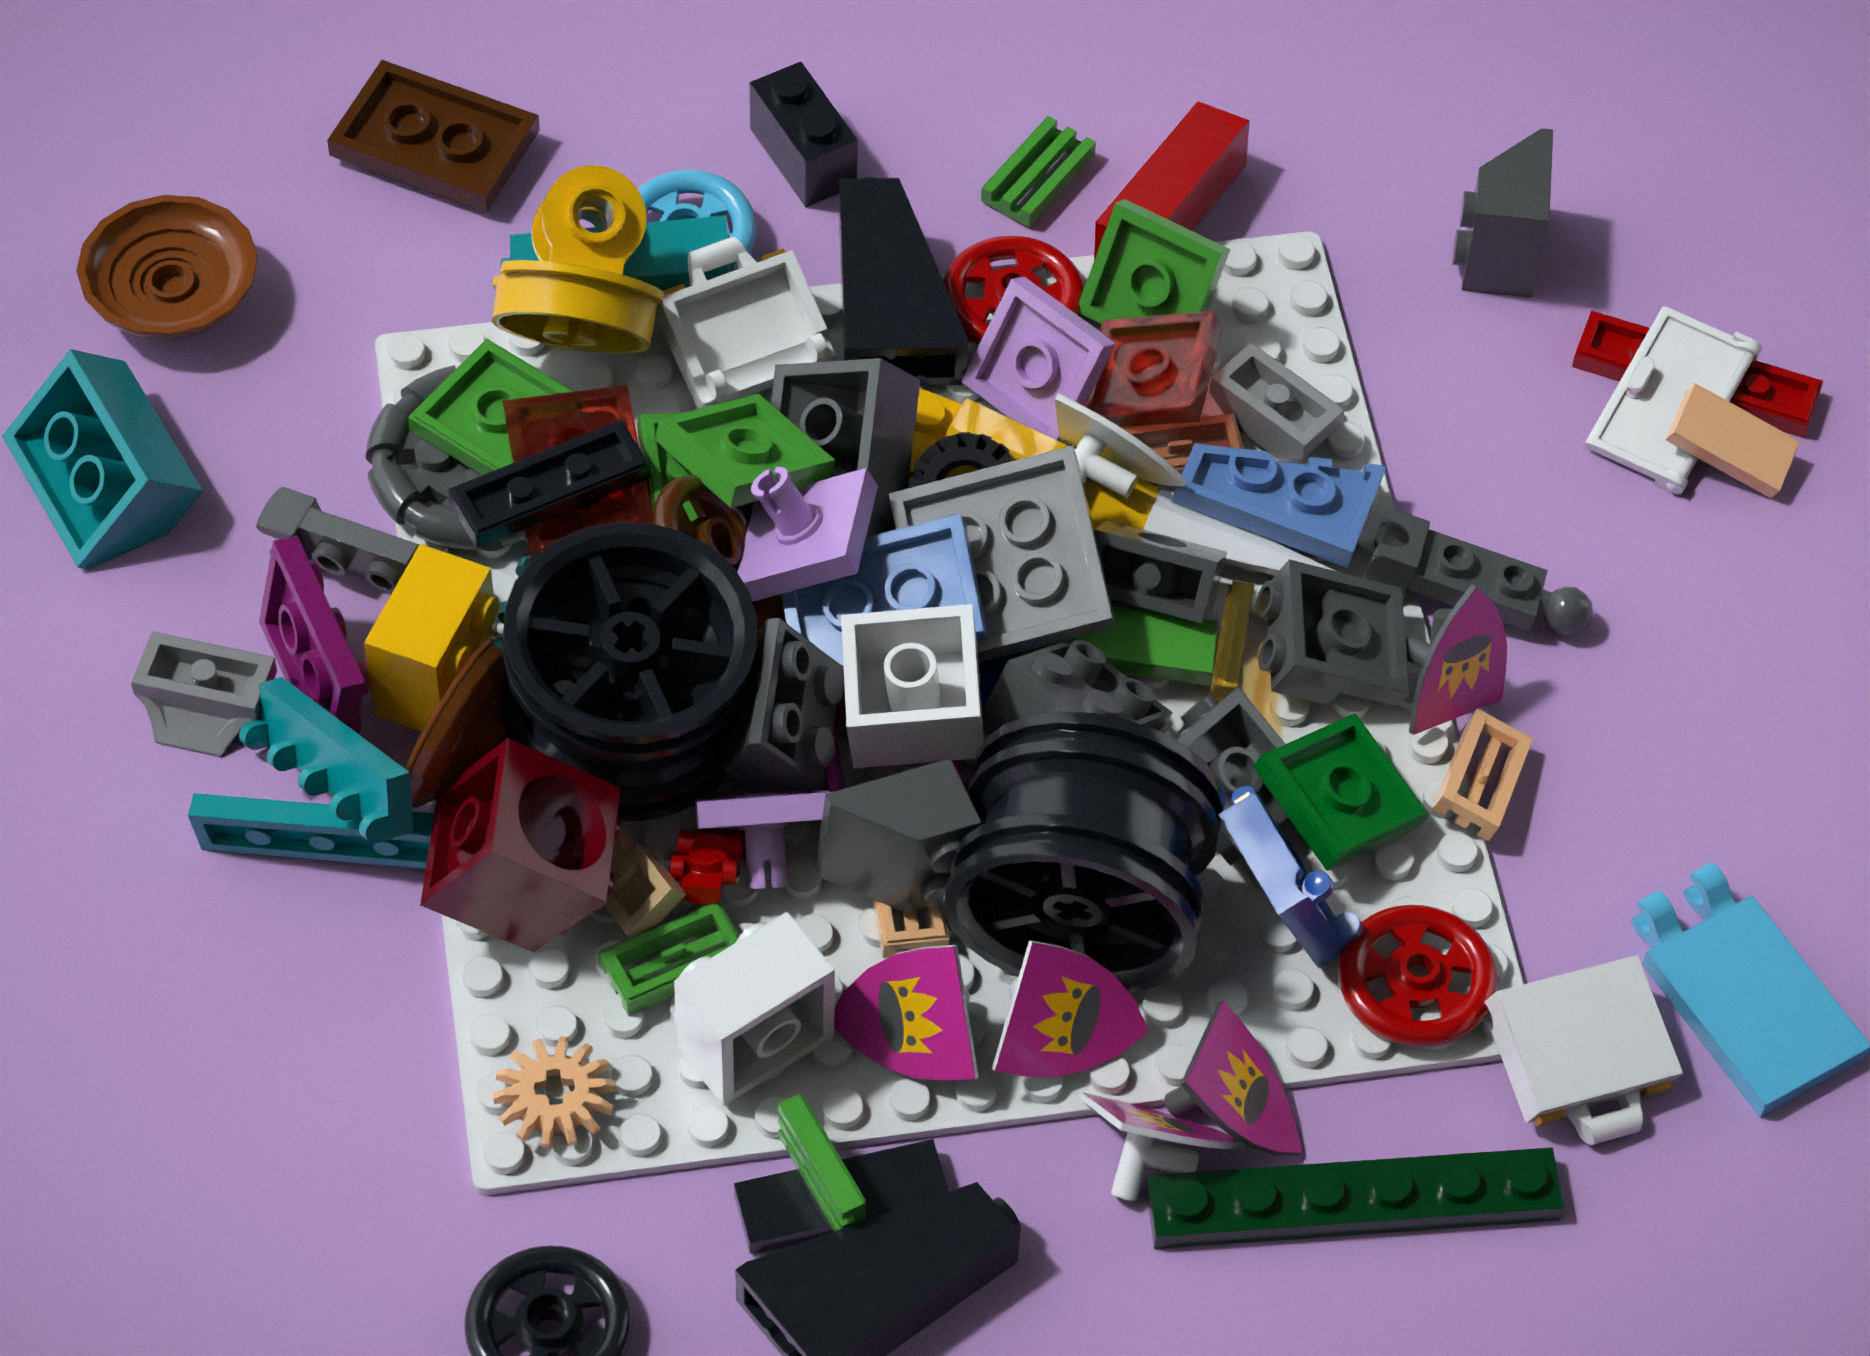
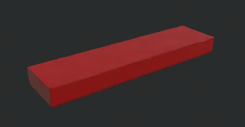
[1572,310,1824,438]

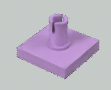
[961,277,1116,441]
[736,466,878,602]
[695,789,831,889]

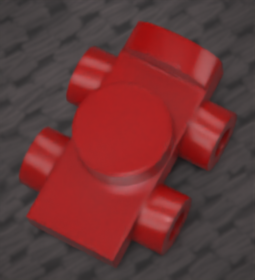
[670,828,746,905]

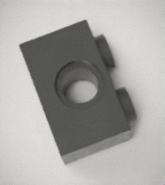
[1094,520,1228,624]

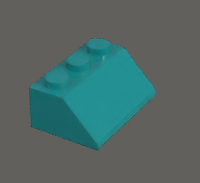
[2,349,203,569]

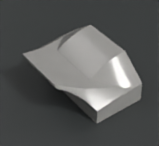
[1209,342,1345,460]
[131,631,277,757]

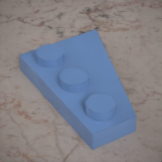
[1172,443,1387,568]

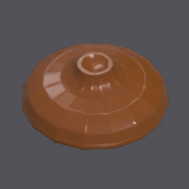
[76,195,258,340]
[405,635,509,808]

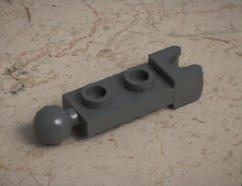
[256,487,419,594]
[1363,509,1593,636]

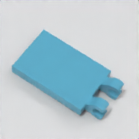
[1631,862,1870,1118]

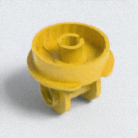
[491,165,664,354]

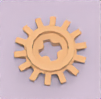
[493,1036,617,1148]

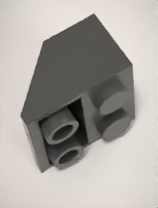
[724,618,844,792]
[982,638,1173,735]

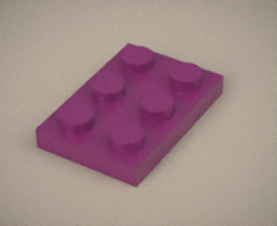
[259,536,370,734]

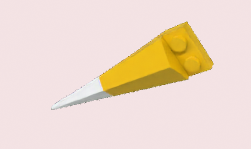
[908,388,1338,576]

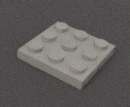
[889,445,1116,663]

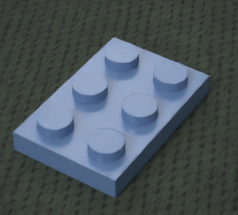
[781,513,989,669]

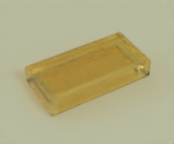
[1210,581,1255,702]

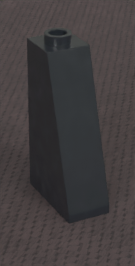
[839,177,968,386]
[735,1182,1021,1356]

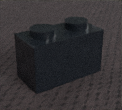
[749,61,858,208]

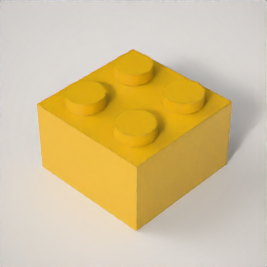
[364,544,503,732]

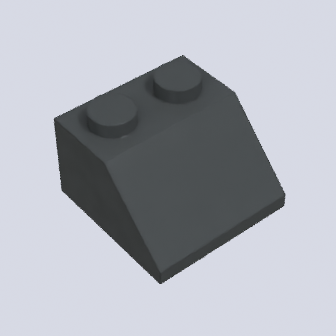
[1452,128,1553,298]
[815,758,981,913]

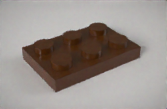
[327,60,540,212]

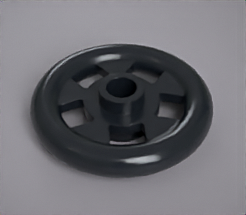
[464,1245,633,1356]

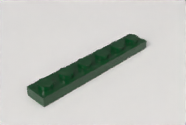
[1146,1147,1564,1249]

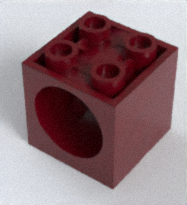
[420,738,621,952]

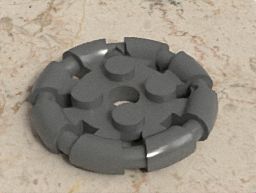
[365,365,577,550]

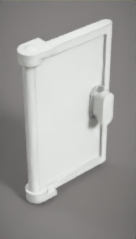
[1584,306,1762,494]

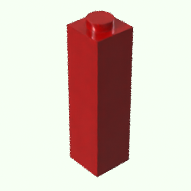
[1094,101,1250,260]

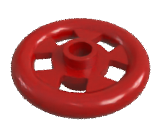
[943,236,1084,345]
[1338,905,1498,1047]

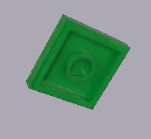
[1253,713,1430,871]

